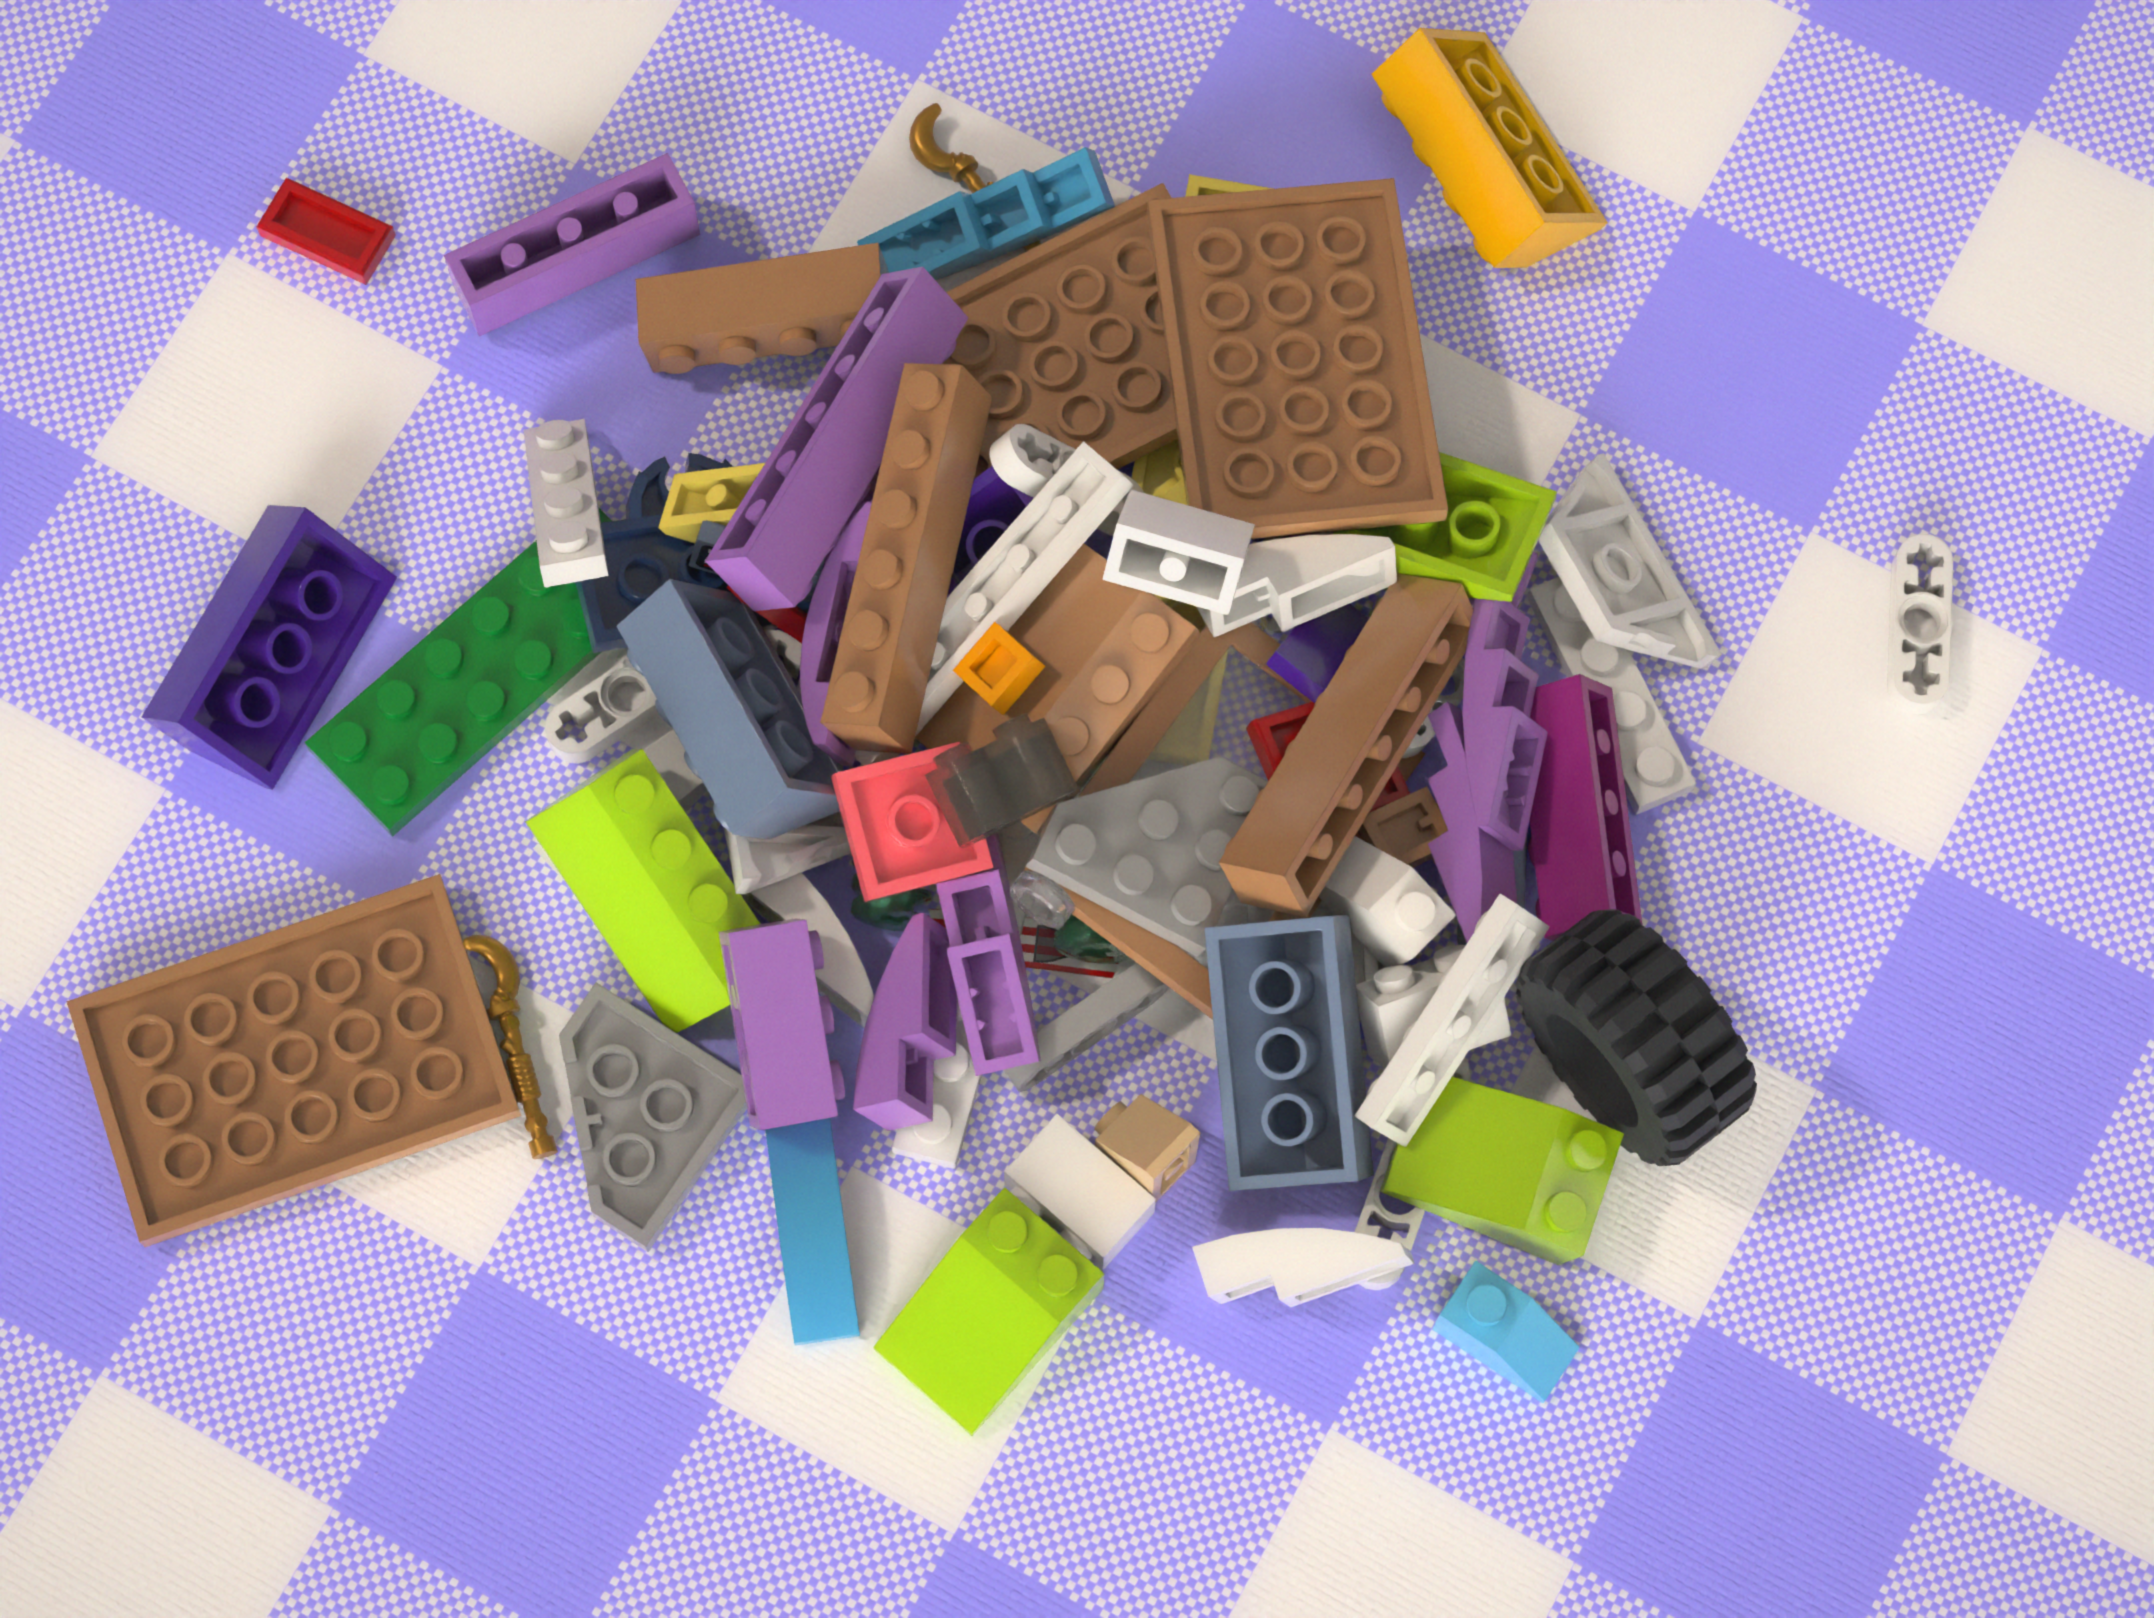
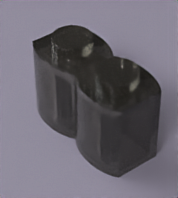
[925,713,1081,849]

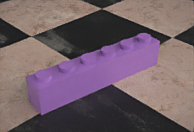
[705,267,968,611]

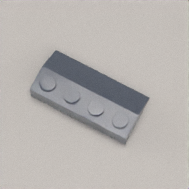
[617,579,844,840]
[1204,915,1374,1191]

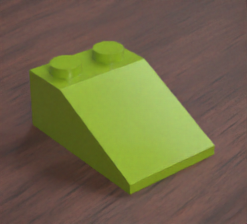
[1333,452,1557,602]
[1380,1077,1624,1265]
[873,1187,1105,1436]

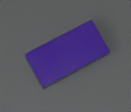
[1266,603,1369,703]

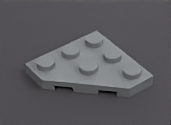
[1025,756,1268,957]
[559,982,747,1252]

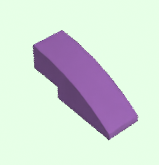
[853,913,957,1131]

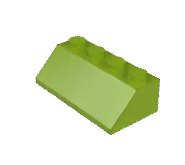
[525,748,760,1033]

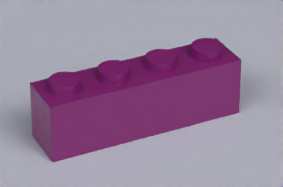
[1528,674,1643,941]

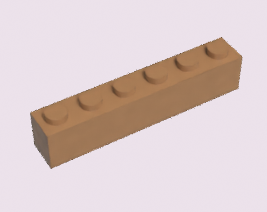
[820,363,992,754]
[1219,573,1474,917]

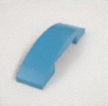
[765,1118,860,1346]

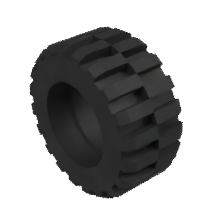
[1515,909,1757,1166]

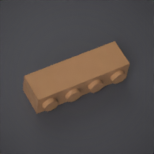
[635,243,889,374]

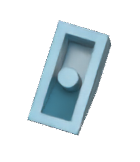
[1432,1260,1580,1403]

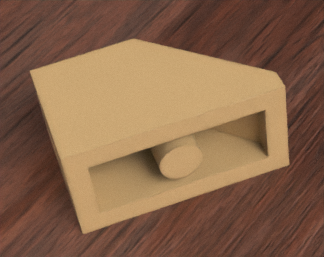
[1094,1094,1200,1202]

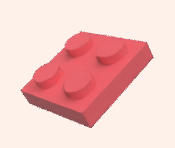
[831,741,994,902]

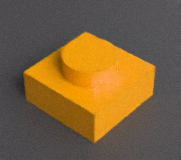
[952,622,1046,715]

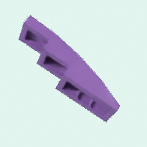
[1462,598,1548,851]
[1428,701,1517,943]
[936,806,1041,1076]

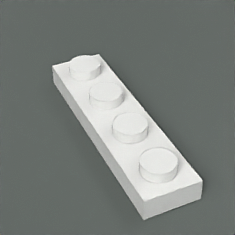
[523,419,608,587]
[1527,577,1697,815]
[1355,894,1550,1147]

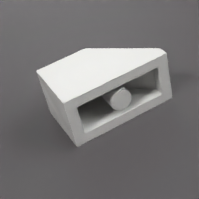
[1319,836,1456,968]

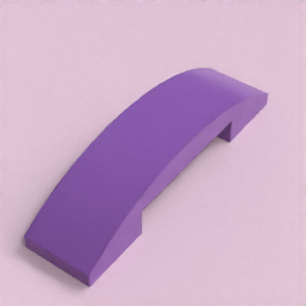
[800,502,872,766]

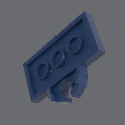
[576,453,824,653]

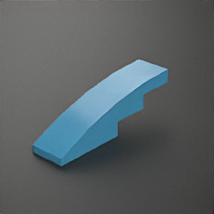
[857,147,1115,280]

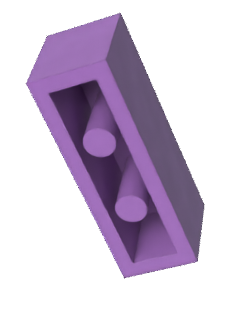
[718,918,845,1130]

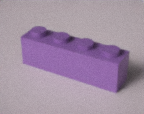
[444,153,700,336]

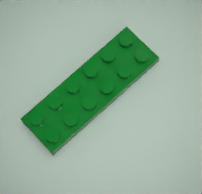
[304,508,612,837]

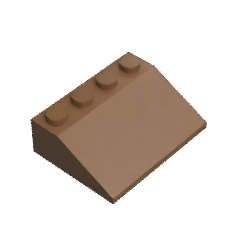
[915,544,1201,835]

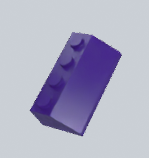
[141,505,397,790]

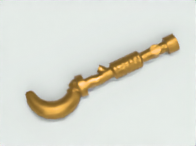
[909,103,1041,251]
[463,935,558,1159]

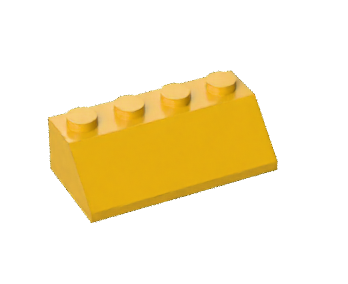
[1371,28,1608,268]

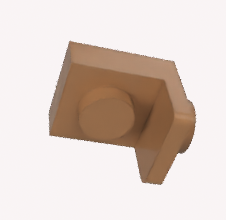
[1358,786,1448,868]

